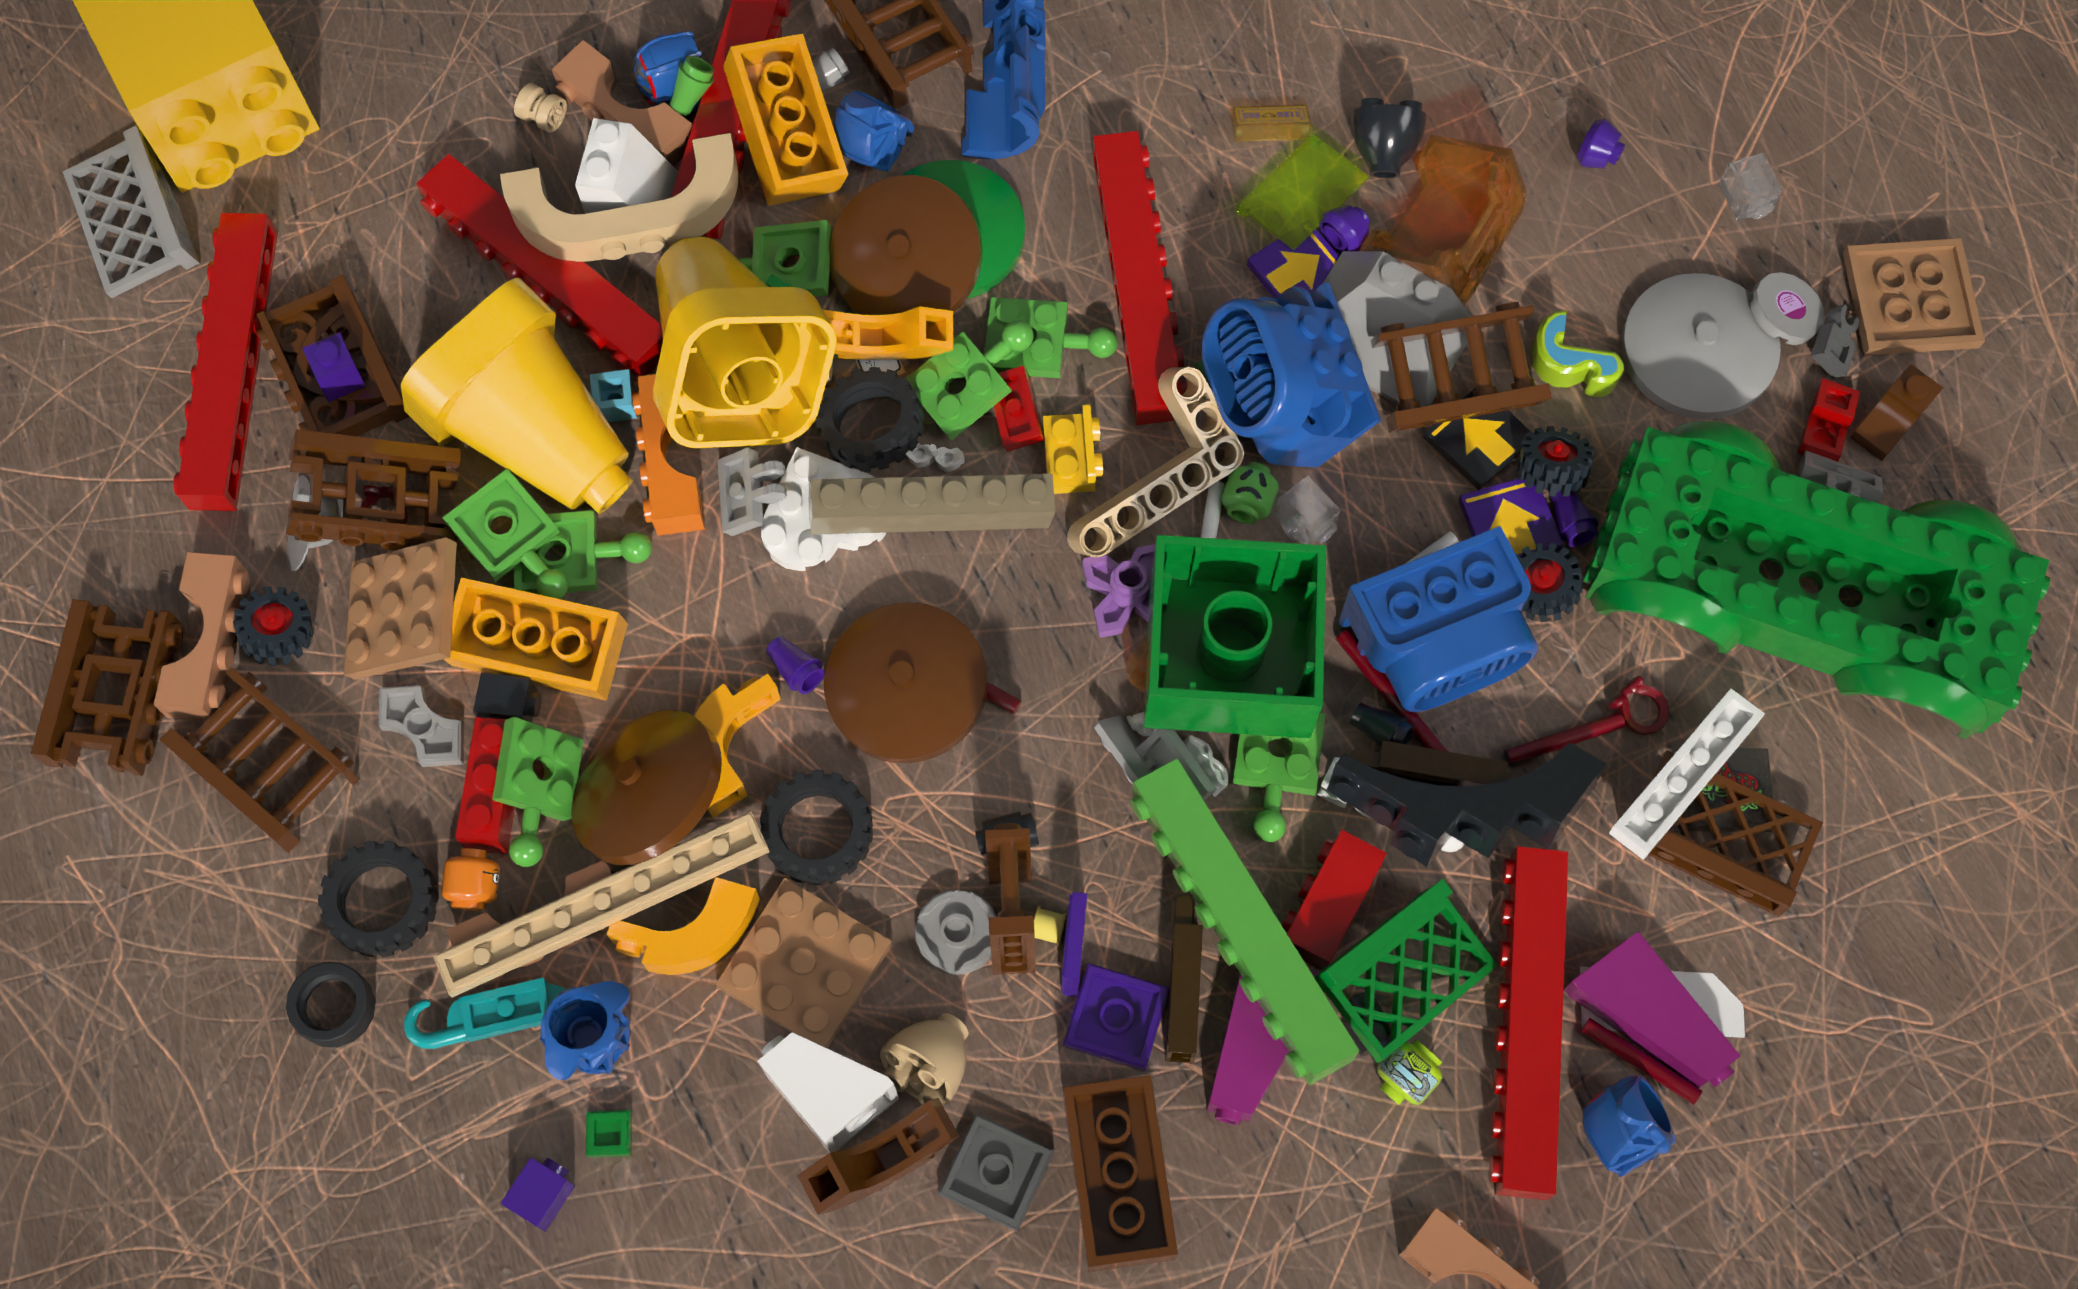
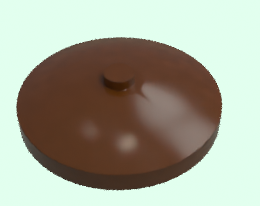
[829,175,983,315]
[824,602,988,763]
[571,710,722,865]

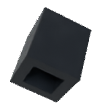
[473,673,541,723]

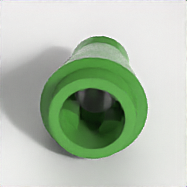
[669,56,714,116]

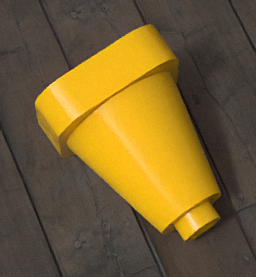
[653,237,836,448]
[401,278,633,514]

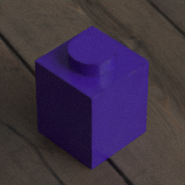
[302,333,366,402]
[500,1157,575,1232]

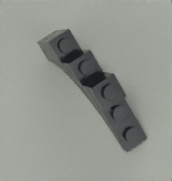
[1327,742,1606,867]

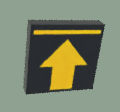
[1423,387,1531,490]

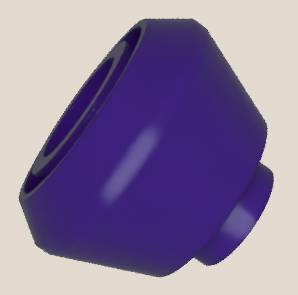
[1577,118,1626,169]
[1320,205,1370,254]

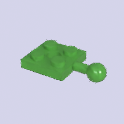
[738,220,832,297]
[984,297,1118,378]
[906,320,1033,441]
[442,469,569,599]
[514,510,652,595]
[1233,713,1325,842]
[492,717,584,867]

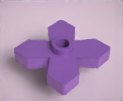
[1082,544,1155,637]

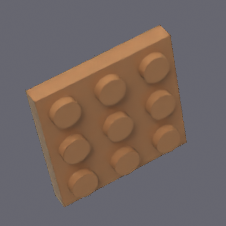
[1843,238,1985,356]
[344,537,457,680]
[715,878,893,1049]

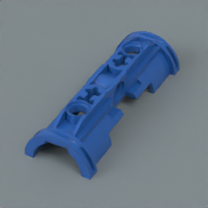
[962,0,1046,159]

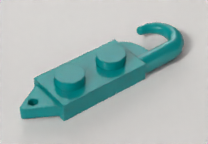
[404,977,567,1049]

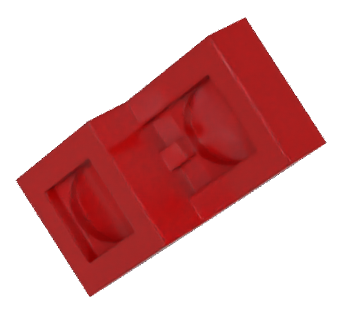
[1797,378,1860,462]

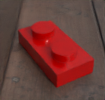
[994,365,1044,452]

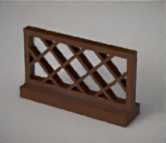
[1648,750,1823,917]

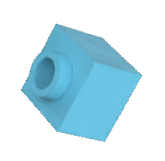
[590,369,637,422]

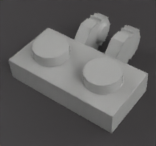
[717,448,787,536]
[1799,450,1883,503]

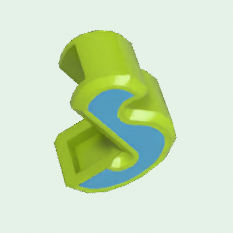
[1531,310,1624,397]

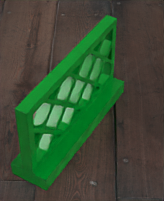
[1314,879,1498,1063]

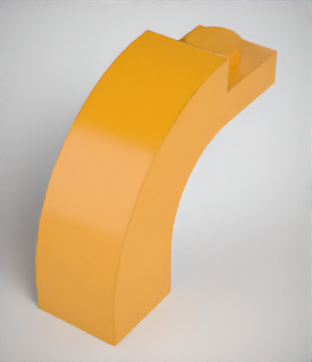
[823,306,953,361]
[694,674,781,818]
[607,877,760,975]

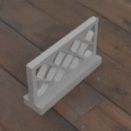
[63,126,200,298]

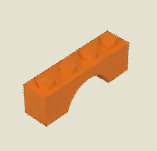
[632,374,705,536]

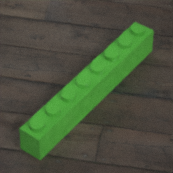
[1130,758,1359,1086]

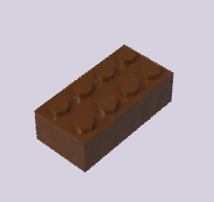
[1063,1075,1178,1273]

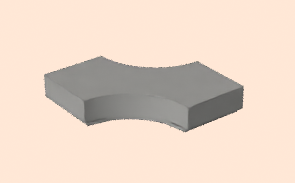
[379,685,464,767]

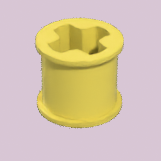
[1034,906,1067,946]

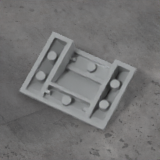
[1323,251,1471,407]

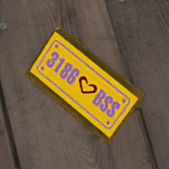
[1232,104,1311,142]

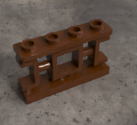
[286,429,461,550]
[31,599,183,776]

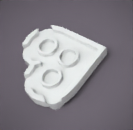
[761,447,887,571]

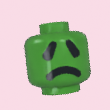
[1221,462,1279,524]

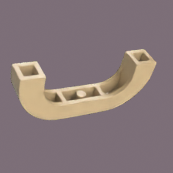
[500,133,738,262]

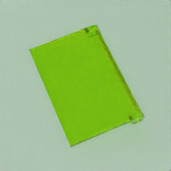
[1235,135,1369,250]

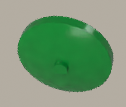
[902,160,1025,299]

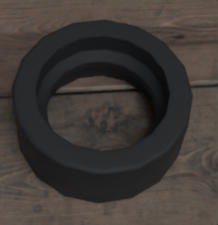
[286,962,376,1048]

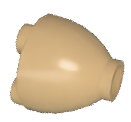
[880,1013,969,1106]

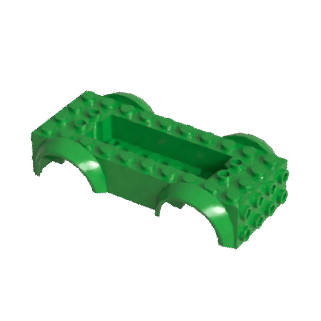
[1583,421,2050,739]

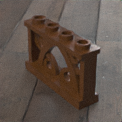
[256,275,410,436]

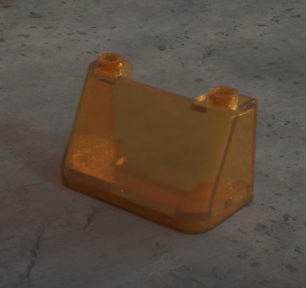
[1360,135,1526,307]

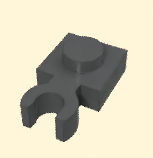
[1811,304,1859,378]

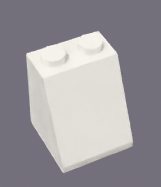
[575,118,678,214]
[757,1033,899,1153]

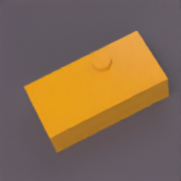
[723,33,848,206]
[443,577,628,701]

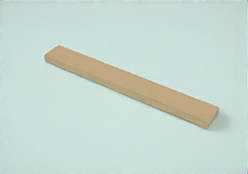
[433,811,770,997]

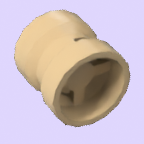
[514,83,567,133]

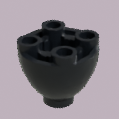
[1351,98,1427,178]

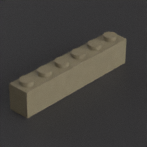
[808,474,1056,535]

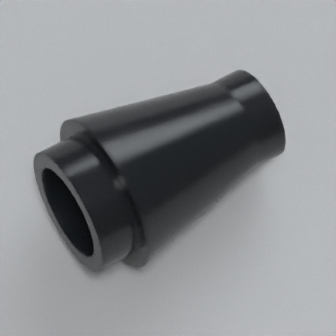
[1350,702,1415,747]

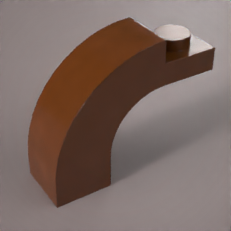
[797,1098,960,1215]

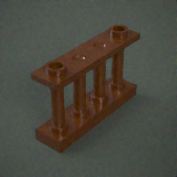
[824,0,974,109]
[1371,302,1552,433]
[159,667,359,853]
[985,823,1036,975]

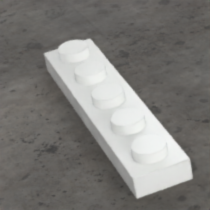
[1609,689,1765,860]

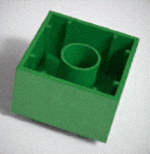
[1143,535,1326,738]

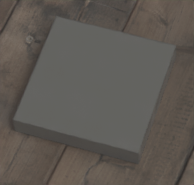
[938,1113,1055,1233]

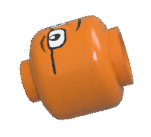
[441,848,500,911]

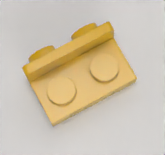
[1043,404,1103,494]

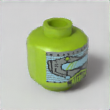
[1377,1039,1442,1105]

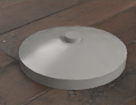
[1621,273,1781,419]

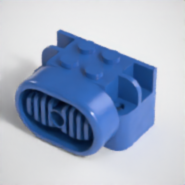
[1201,282,1382,468]
[1339,526,1538,712]

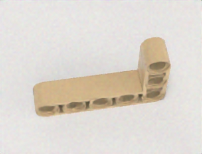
[1067,367,1244,557]

